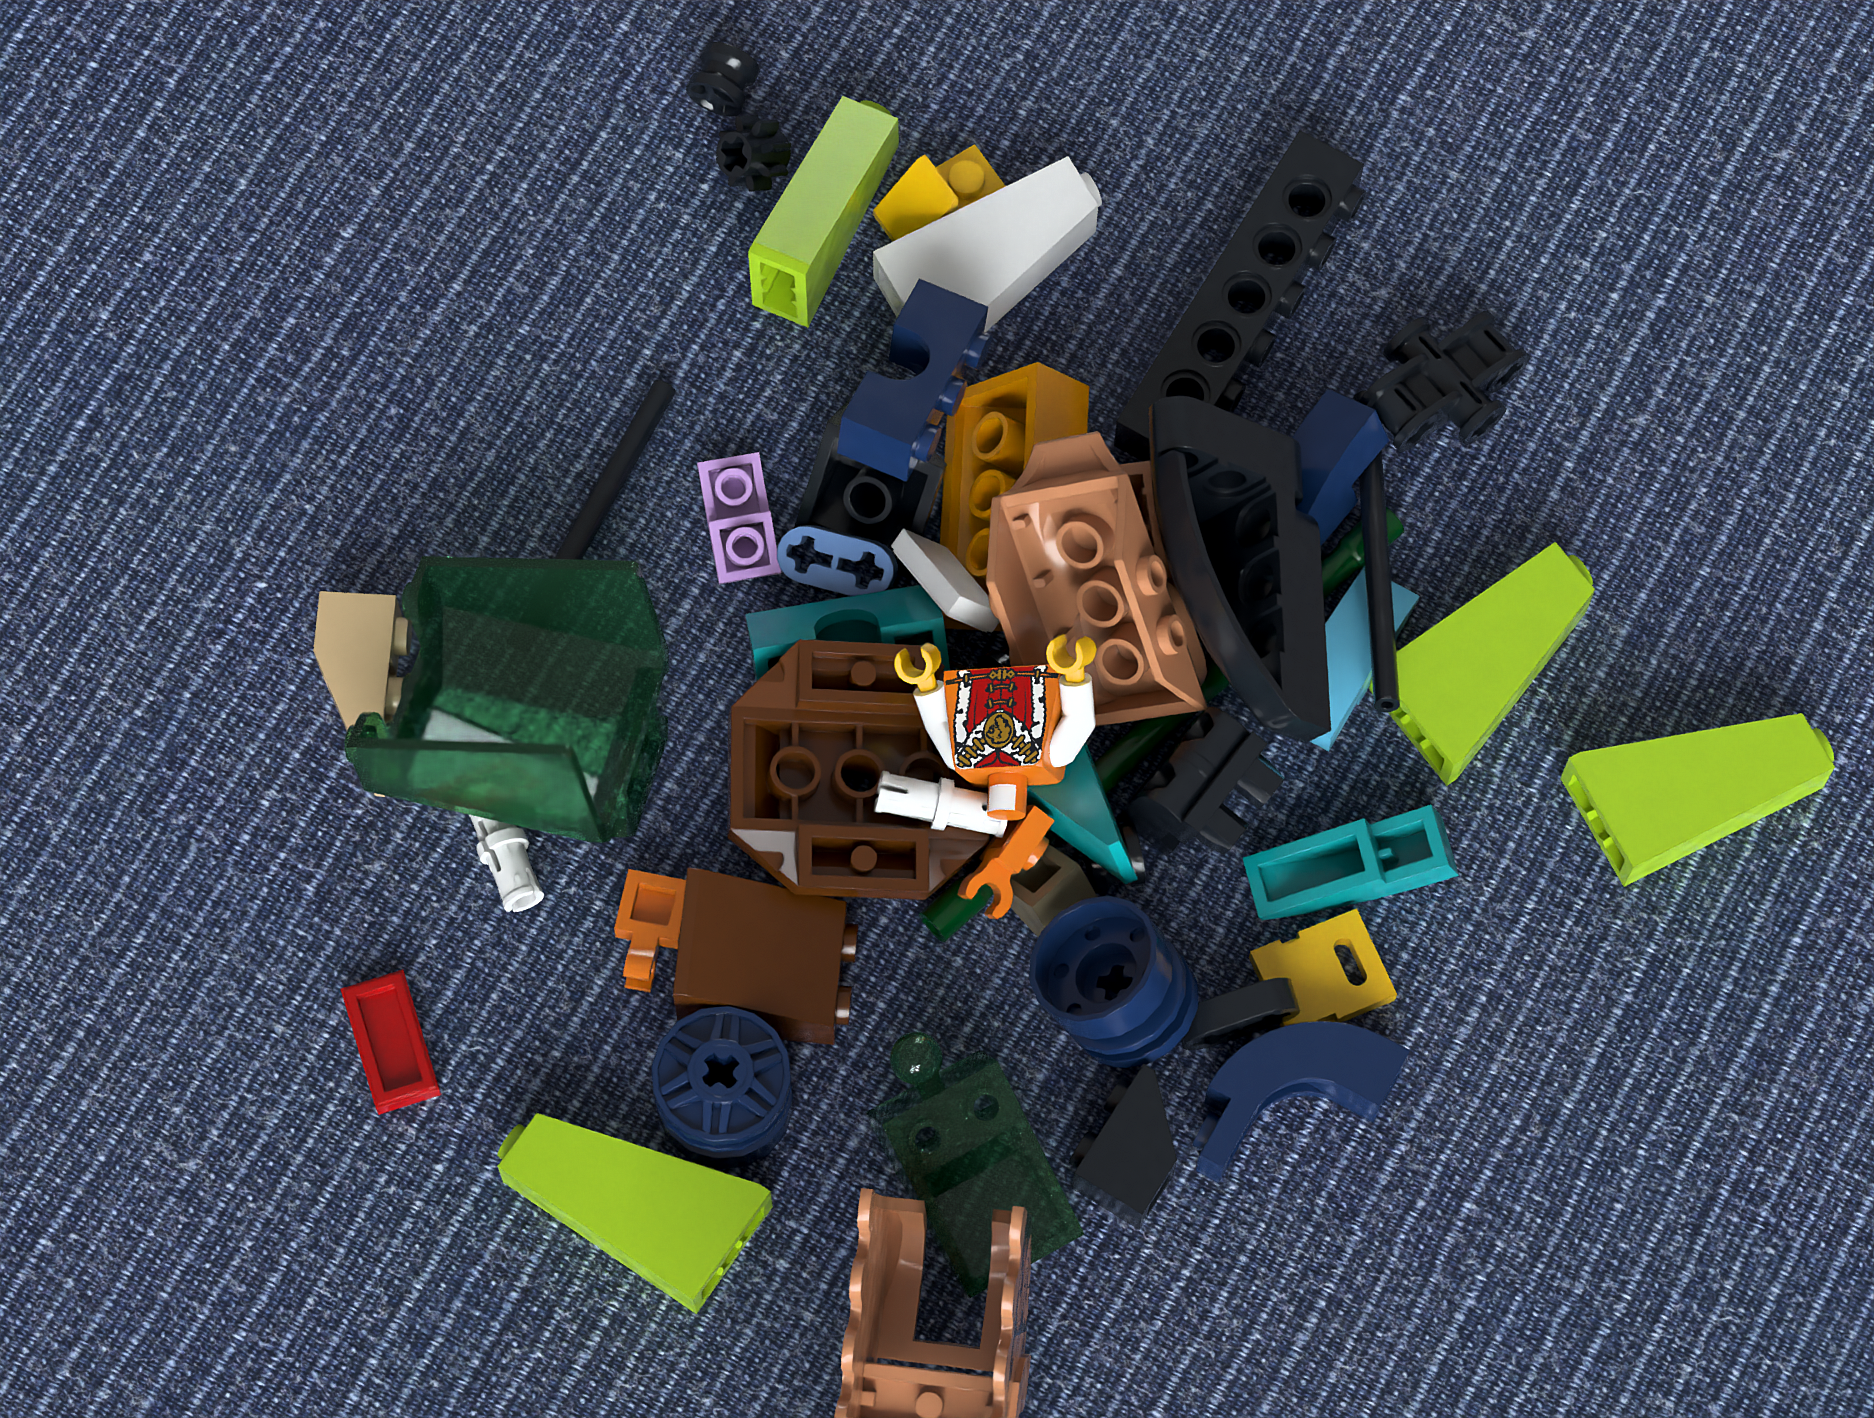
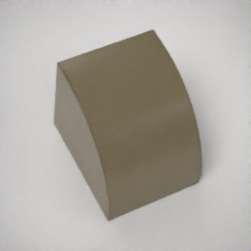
[1010,844,1097,937]

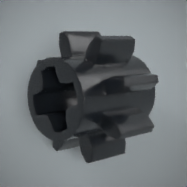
[716,115,792,192]

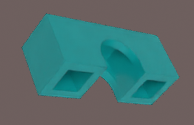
[745,585,950,681]

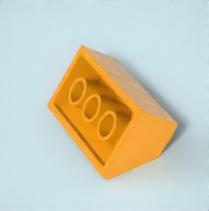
[940,362,1089,631]

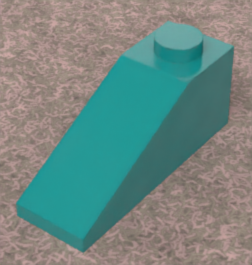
[1027,742,1138,884]

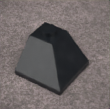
[794,398,947,578]

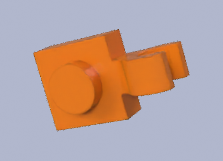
[958,805,1055,919]
[614,869,686,993]

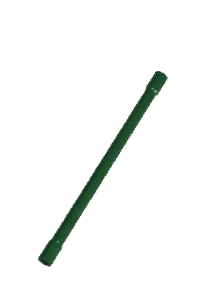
[919,507,1404,942]

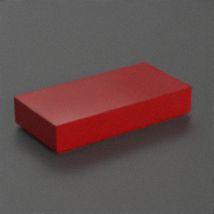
[340,969,441,1115]

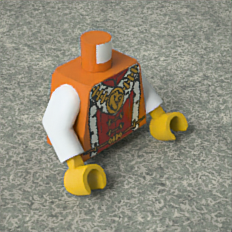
[894,634,1097,820]

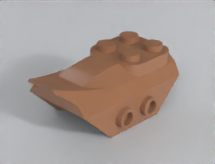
[986,431,1207,727]

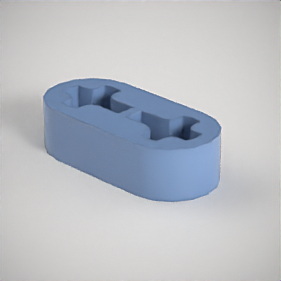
[777,525,898,596]

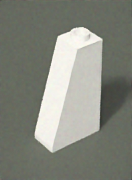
[873,156,1102,333]

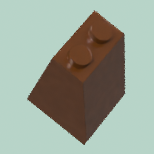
[673,868,859,1045]

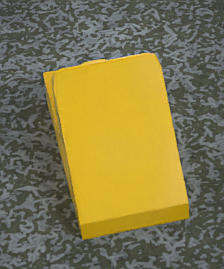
[873,144,1006,242]

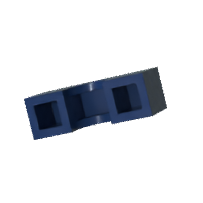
[837,278,992,482]

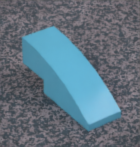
[1310,566,1420,752]

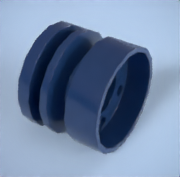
[1029,895,1199,1069]
[651,1006,794,1169]

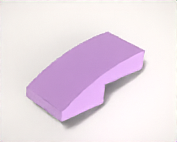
[697,452,781,584]

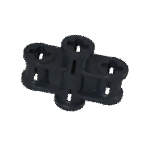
[1359,310,1531,453]

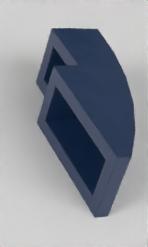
[1292,389,1389,546]

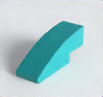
[1243,804,1459,921]

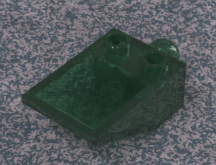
[865,1032,1084,1298]

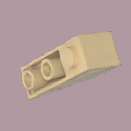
[313,591,412,797]

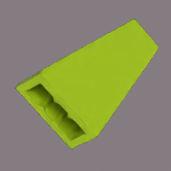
[748,96,899,328]
[1369,542,1595,786]
[1560,713,1835,887]
[497,1113,773,1314]

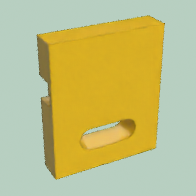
[1249,908,1397,1027]

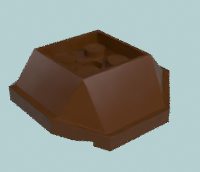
[727,639,989,900]

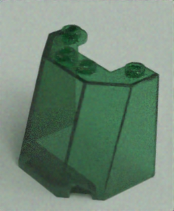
[345,556,669,843]

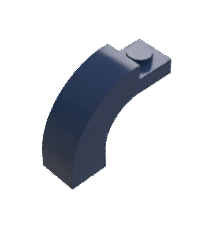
[1192,1021,1410,1183]

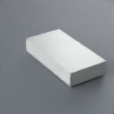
[891,528,1000,633]

